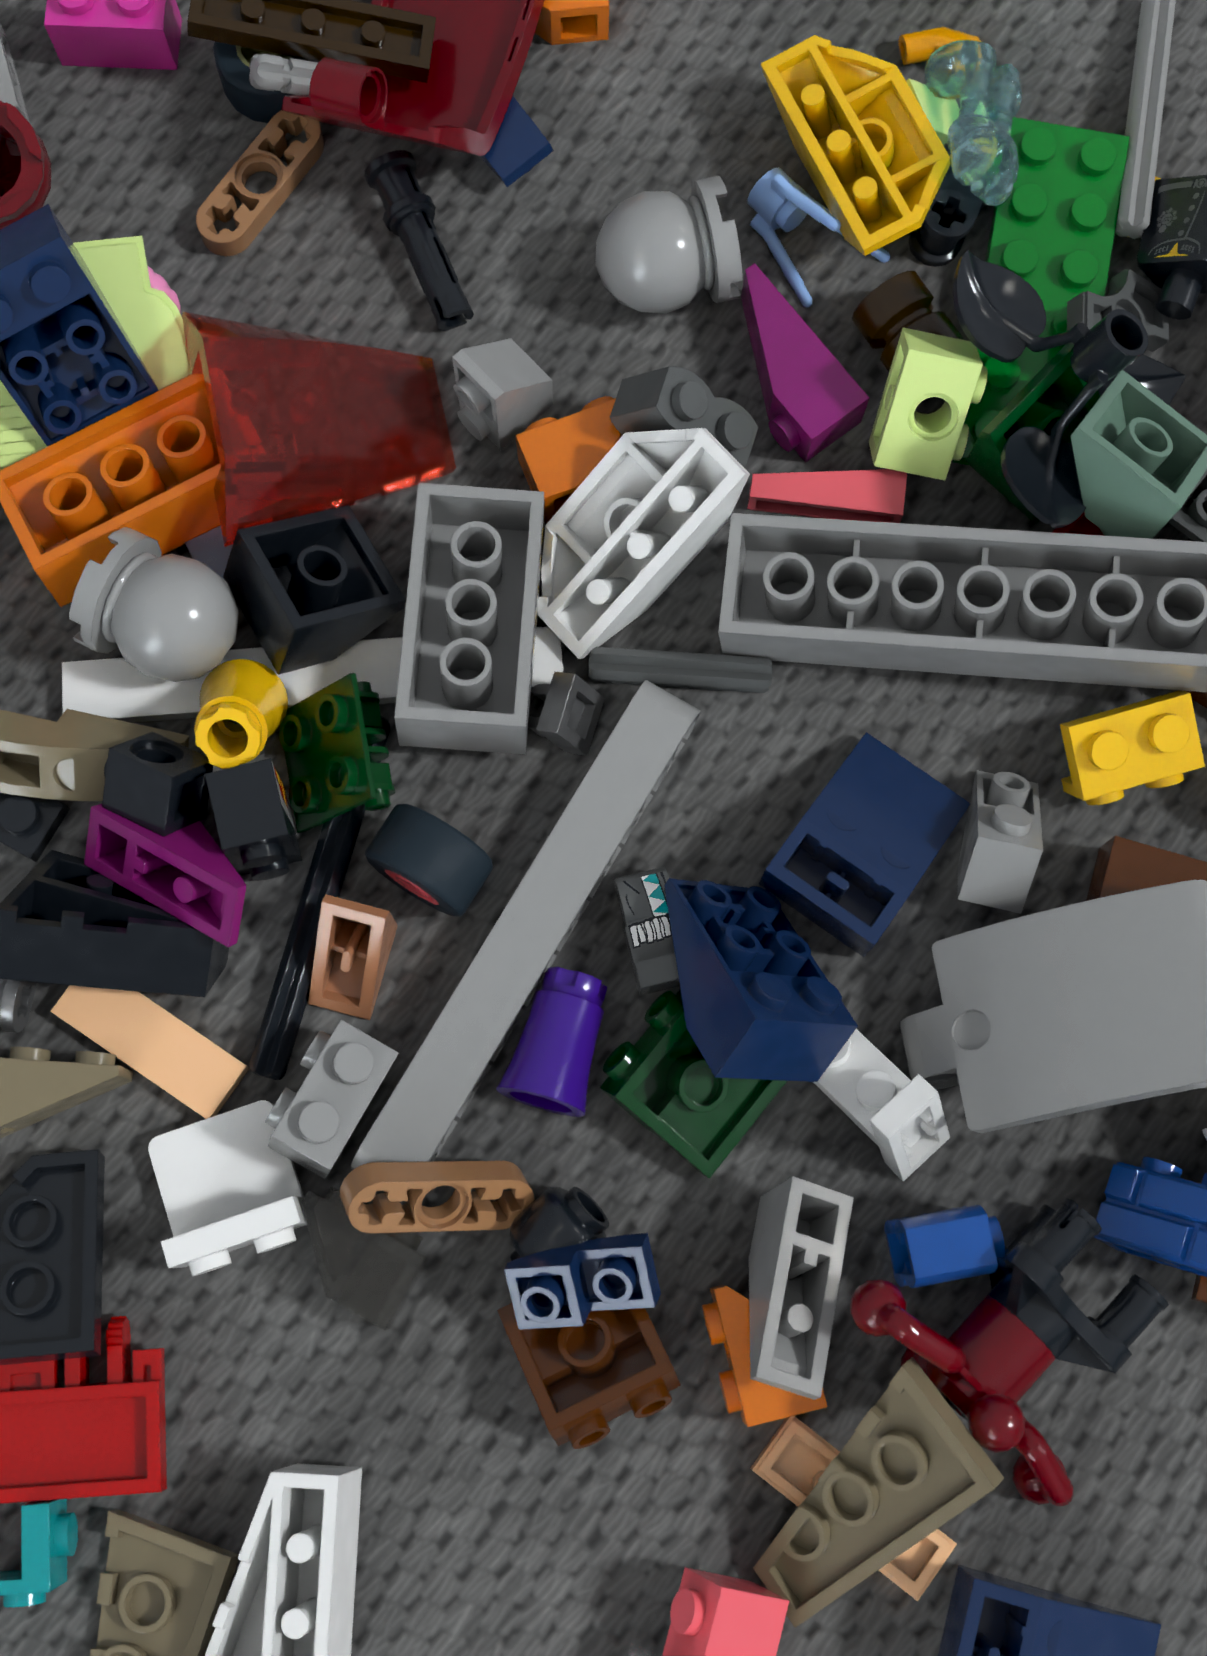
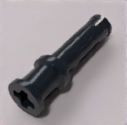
[364,150,474,331]

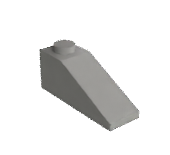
[748,1176,854,1400]

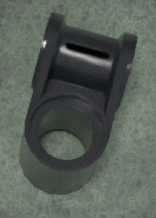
[908,143,1000,267]

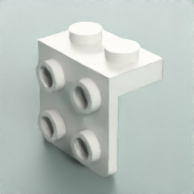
[148,1100,312,1277]

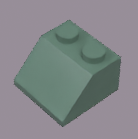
[1071,370,1207,539]

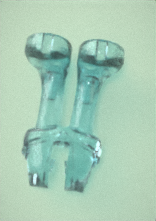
[925,40,1022,206]

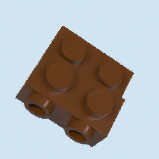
[497,1303,681,1449]

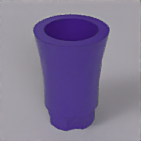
[496,967,607,1117]

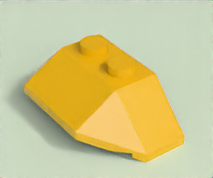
[761,35,951,256]

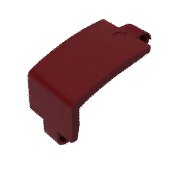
[282,0,545,156]

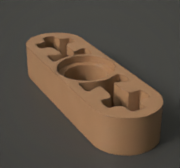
[196,110,324,256]
[340,1161,534,1233]

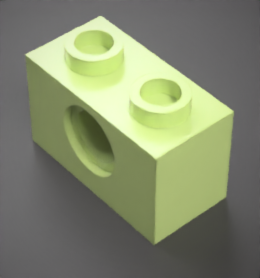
[869,327,988,481]

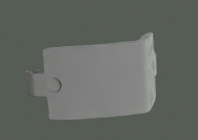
[900,880,1207,1133]

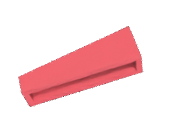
[747,469,907,523]

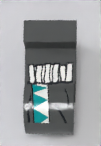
[614,867,680,996]

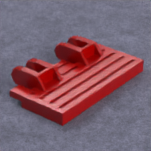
[0,1316,167,1504]

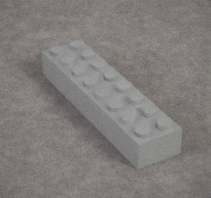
[718,513,1207,692]

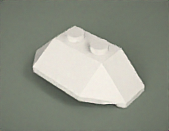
[537,428,750,659]

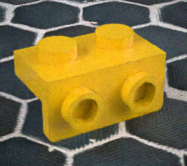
[1060,690,1205,805]

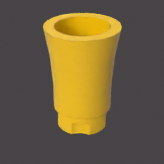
[194,659,288,769]

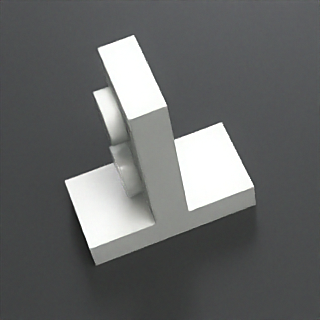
[813,1029,950,1182]

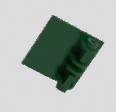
[279,673,395,833]

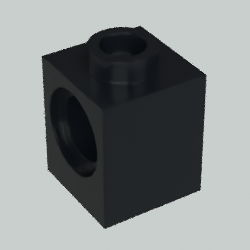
[102,732,214,837]

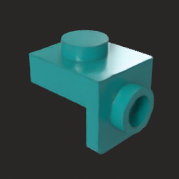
[0,1499,78,1607]

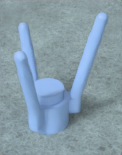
[748,167,890,308]

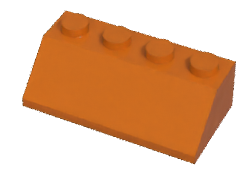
[0,364,281,607]

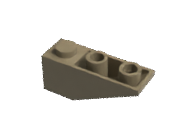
[0,1047,133,1138]

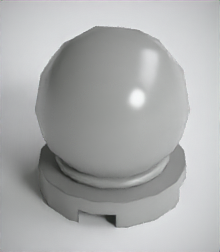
[595,176,743,314]
[69,527,239,682]

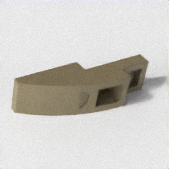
[0,709,189,801]

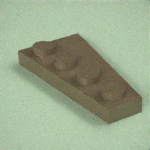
[753,1357,1004,1628]
[90,1509,239,1656]

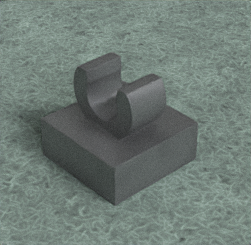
[528,671,605,756]

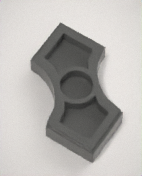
[1067,268,1169,370]

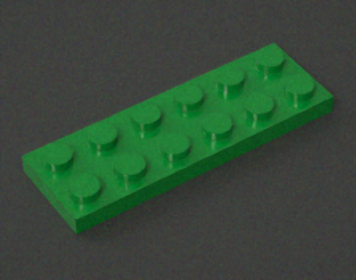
[953,117,1130,465]

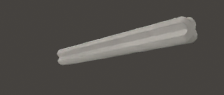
[1115,0,1176,239]

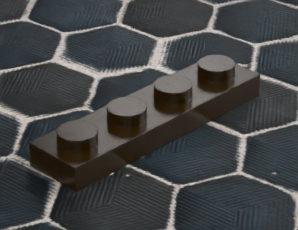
[187,0,436,83]

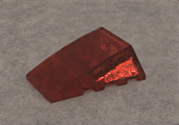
[182,312,456,547]

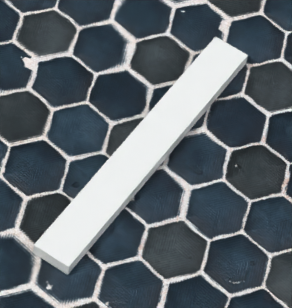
[62,626,563,723]

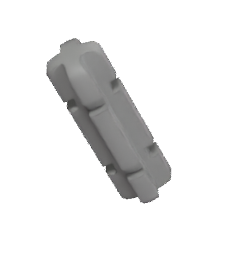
[249,53,319,95]

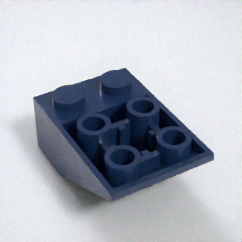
[0,204,159,447]
[759,732,971,957]
[664,878,858,1082]
[938,1564,1161,1656]

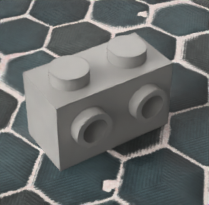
[265,1020,399,1179]

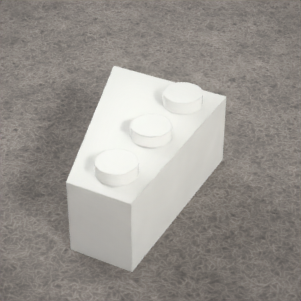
[205,1464,362,1656]

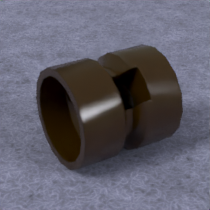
[852,271,964,372]

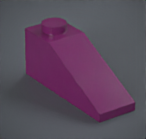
[741,263,869,463]
[84,803,247,947]

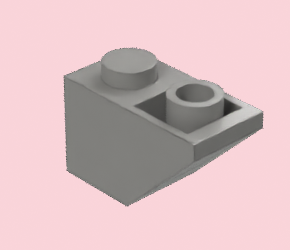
[452,338,553,450]
[957,770,1043,914]

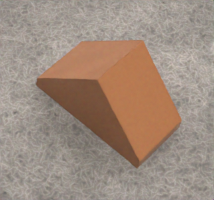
[308,894,398,1020]

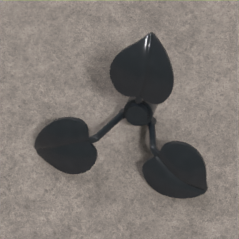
[953,250,1186,528]

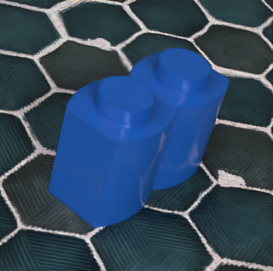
[884,1205,1005,1288]

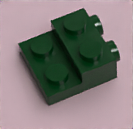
[599,990,787,1179]

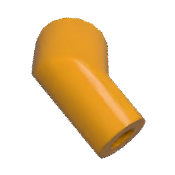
[899,27,985,77]

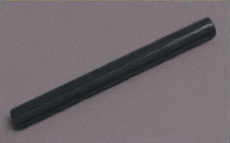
[249,716,391,1080]

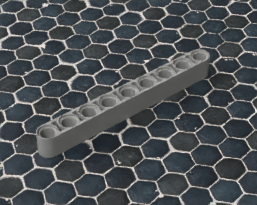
[351,680,701,1169]

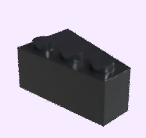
[0,850,229,998]

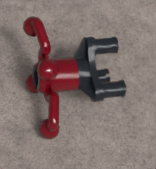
[850,1198,1169,1506]

